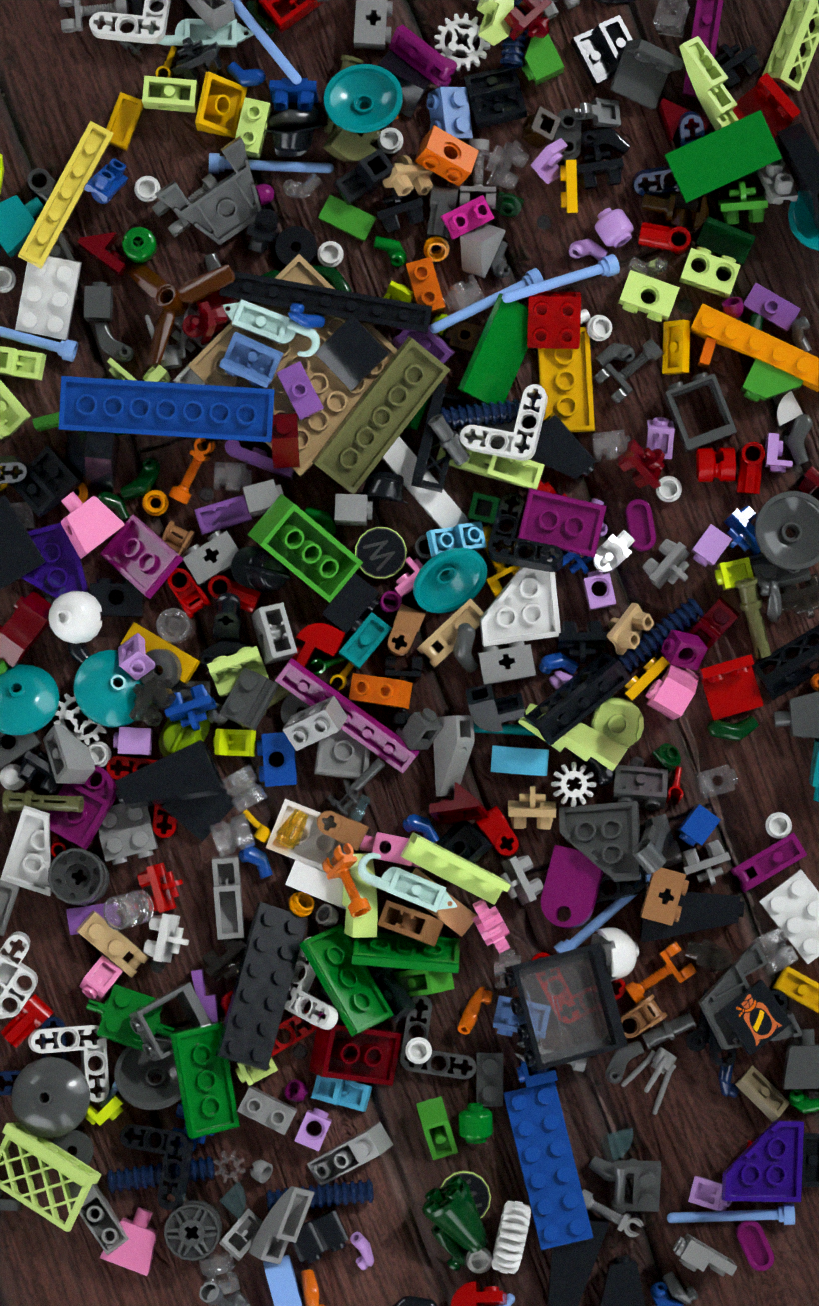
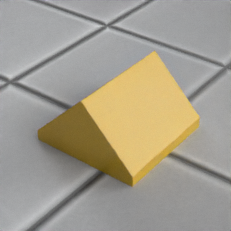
[195,72,247,138]

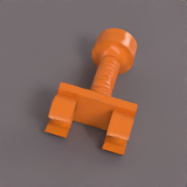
[169,438,216,504]
[322,843,371,918]
[625,942,697,1004]

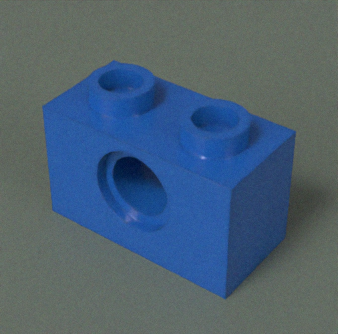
[257,732,298,787]
[676,804,721,847]

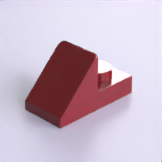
[659,98,710,142]
[77,232,127,277]
[271,413,300,469]
[429,782,488,825]

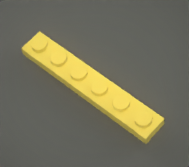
[18,121,114,269]

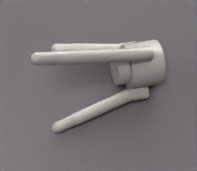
[145,305,189,369]
[621,1047,677,1115]

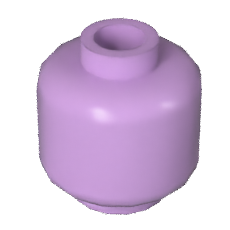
[595,208,634,248]

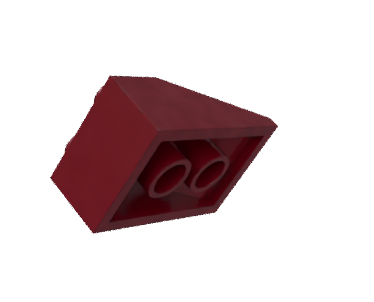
[309,1021,403,1086]

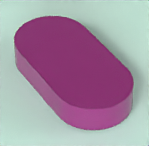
[625,499,656,552]
[736,1221,774,1271]

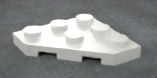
[479,557,561,647]

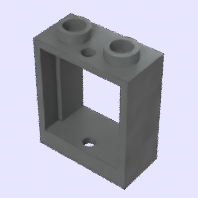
[664,372,737,453]
[129,982,211,1061]

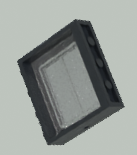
[503,942,628,1071]

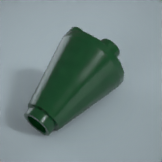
[422,1175,488,1253]

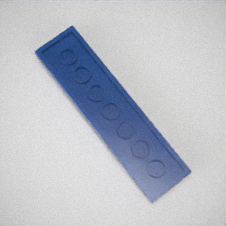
[59,376,275,442]

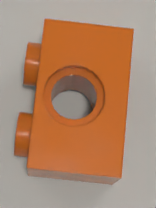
[414,125,479,186]
[406,257,445,316]
[349,673,413,709]

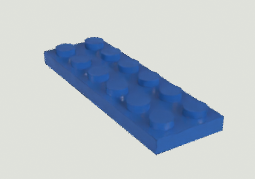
[503,1081,594,1251]

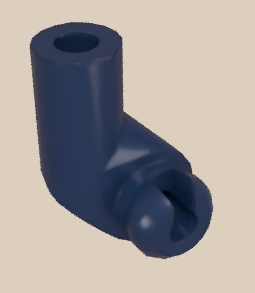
[718,1058,739,1098]

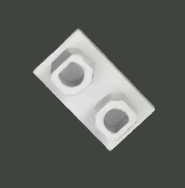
[593,530,635,572]
[143,913,189,963]

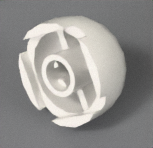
[48,591,102,644]
[591,927,639,981]

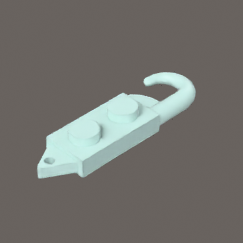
[149,19,254,47]
[223,299,320,357]
[358,853,457,912]

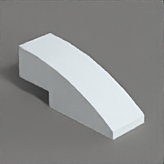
[285,860,346,909]

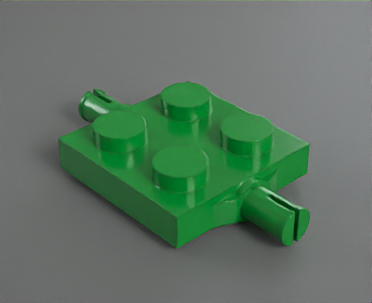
[86,984,175,1052]

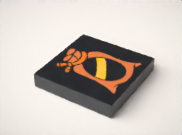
[718,980,792,1055]

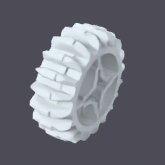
[492,1201,531,1274]

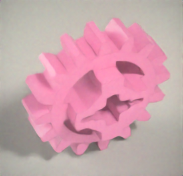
[472,899,510,954]

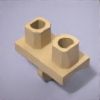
[382,155,433,196]
[607,603,654,655]
[508,786,556,830]

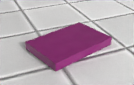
[518,488,607,558]
[100,514,184,599]

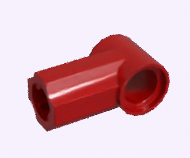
[638,222,691,254]
[736,442,765,494]
[208,575,261,613]
[0,994,54,1048]

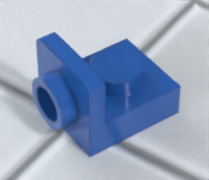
[516,1060,558,1088]

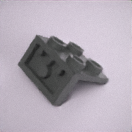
[610,39,684,109]

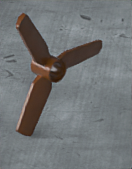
[126,262,235,367]

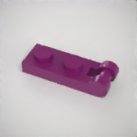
[388,24,457,87]
[730,832,807,893]

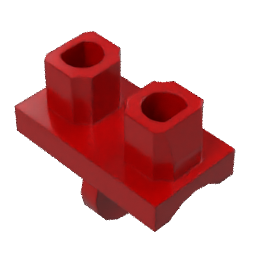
[137,862,184,913]

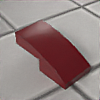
[688,597,740,652]

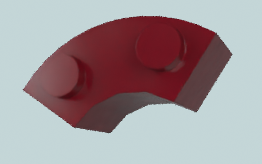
[0,591,52,667]

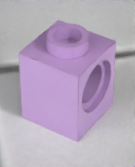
[691,524,732,567]
[583,570,616,611]
[113,727,153,756]
[295,1108,332,1151]

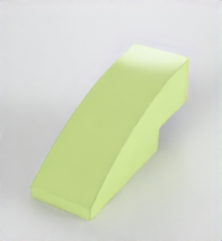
[477,0,514,46]
[342,853,378,938]

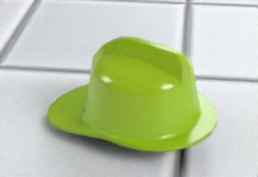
[158,712,210,757]

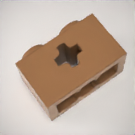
[640,867,689,926]
[377,900,444,947]

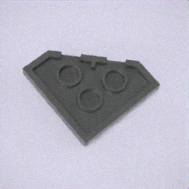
[559,801,641,882]

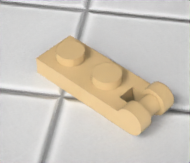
[417,598,484,668]
[76,910,150,978]

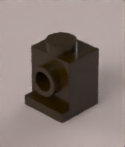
[521,106,561,148]
[445,321,485,354]

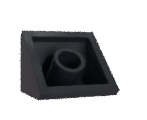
[378,50,432,119]
[436,820,493,864]

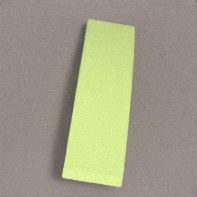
[679,36,739,130]
[0,346,46,381]
[436,440,545,490]
[518,703,628,771]

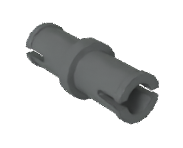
[428,414,470,466]
[642,1011,696,1049]

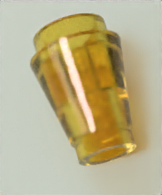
[275,809,309,850]

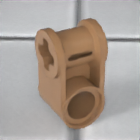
[161,520,195,556]
[387,604,426,657]
[317,810,369,851]
[620,993,667,1038]

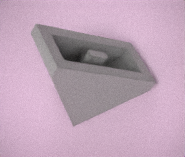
[460,224,506,278]
[219,1208,263,1261]

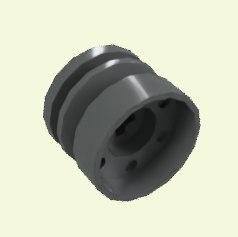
[48,848,110,906]
[164,1199,223,1261]

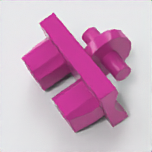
[440,195,494,240]

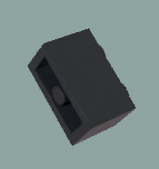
[322,573,380,635]

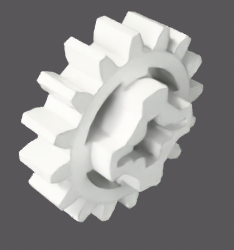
[434,13,490,71]
[54,693,107,746]

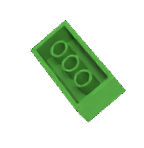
[247,494,363,603]

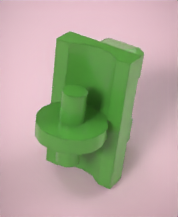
[718,181,768,225]

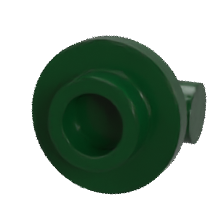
[496,192,524,217]
[652,743,681,773]

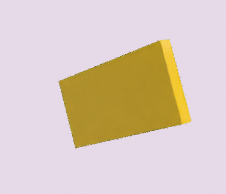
[538,327,595,433]

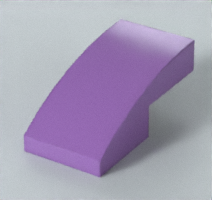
[191,969,219,1022]

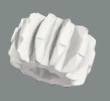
[551,762,596,807]

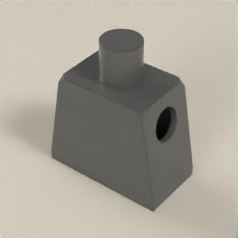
[773,692,819,739]
[781,1029,819,1089]

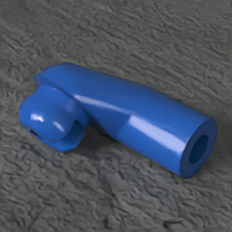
[226,62,266,87]
[288,303,325,328]
[539,652,579,675]
[402,814,440,843]
[239,846,273,879]
[650,1282,684,1306]

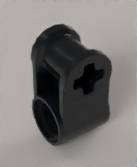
[213,593,241,640]

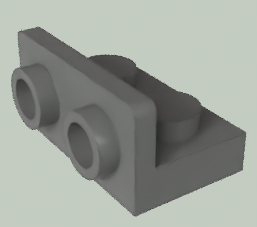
[612,765,668,811]

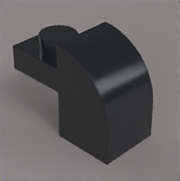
[333,148,393,205]
[465,683,526,732]

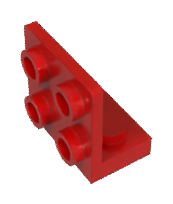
[732,72,801,139]
[527,291,581,349]
[698,654,763,720]

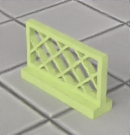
[0,1122,101,1232]

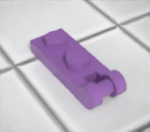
[225,440,295,480]

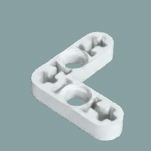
[89,0,171,44]
[460,384,548,461]
[284,937,338,1030]
[28,1025,109,1102]

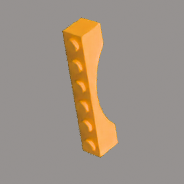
[690,303,819,393]

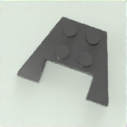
[155,136,261,245]
[698,942,803,1050]

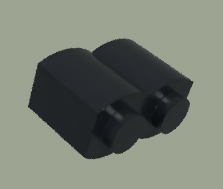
[291,1208,349,1264]

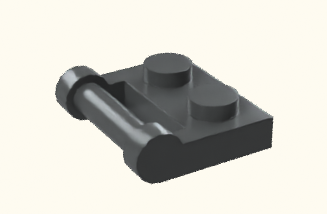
[611,1160,661,1214]

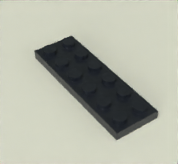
[215,902,308,1071]

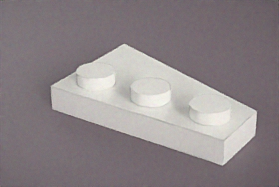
[0,805,52,896]

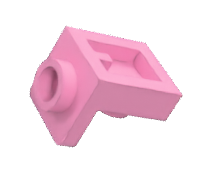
[395,557,423,599]
[80,955,123,1002]

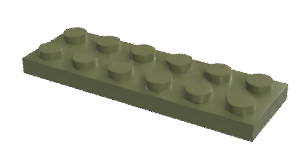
[312,337,450,494]

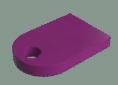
[47,765,116,850]
[541,845,603,929]

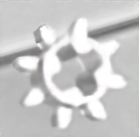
[214,1150,246,1183]

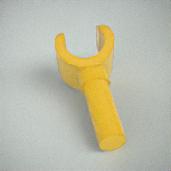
[155,46,177,78]
[330,662,354,690]
[242,809,272,843]

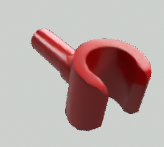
[666,767,684,805]
[50,831,67,857]

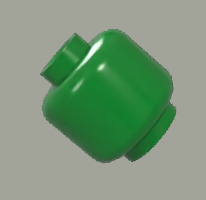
[122,227,157,263]
[458,1103,493,1144]

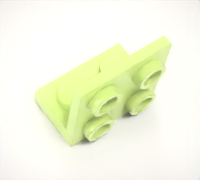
[107,358,172,382]

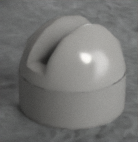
[208,703,228,726]
[316,904,339,927]
[250,1160,273,1183]

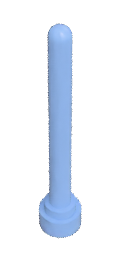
[230,0,302,85]
[209,153,334,174]
[502,254,620,303]
[429,268,544,334]
[0,326,78,362]
[553,873,651,953]
[667,1203,795,1225]

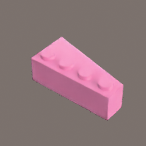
[645,665,700,720]

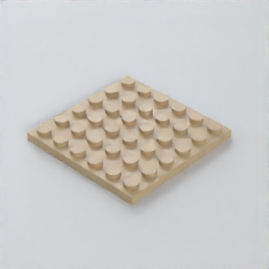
[188,254,398,477]

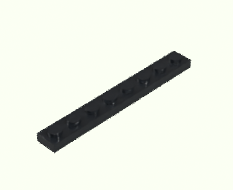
[219,271,432,334]

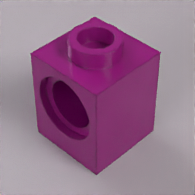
[661,629,708,671]

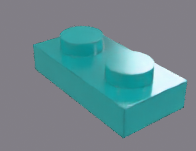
[338,612,392,670]

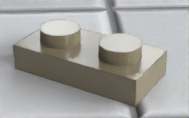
[735,1065,790,1122]

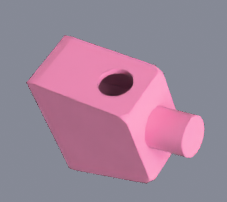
[61,491,125,559]
[360,832,420,868]
[100,1207,158,1276]

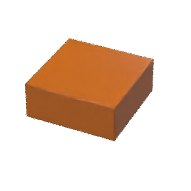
[697,337,717,369]

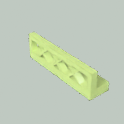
[762,0,819,91]
[400,832,511,905]

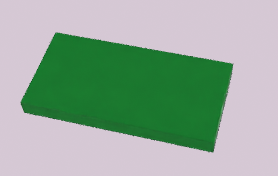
[664,110,782,203]
[458,293,528,405]
[299,924,394,1037]
[352,931,460,973]
[170,1022,240,1139]

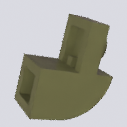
[322,126,381,162]

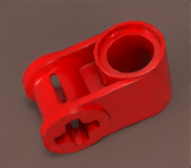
[168,568,212,619]
[475,806,519,856]

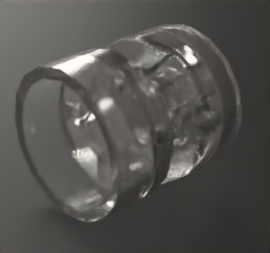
[156,608,193,644]
[222,765,268,813]
[210,813,256,857]
[103,890,154,931]
[751,926,799,975]
[199,1252,241,1295]

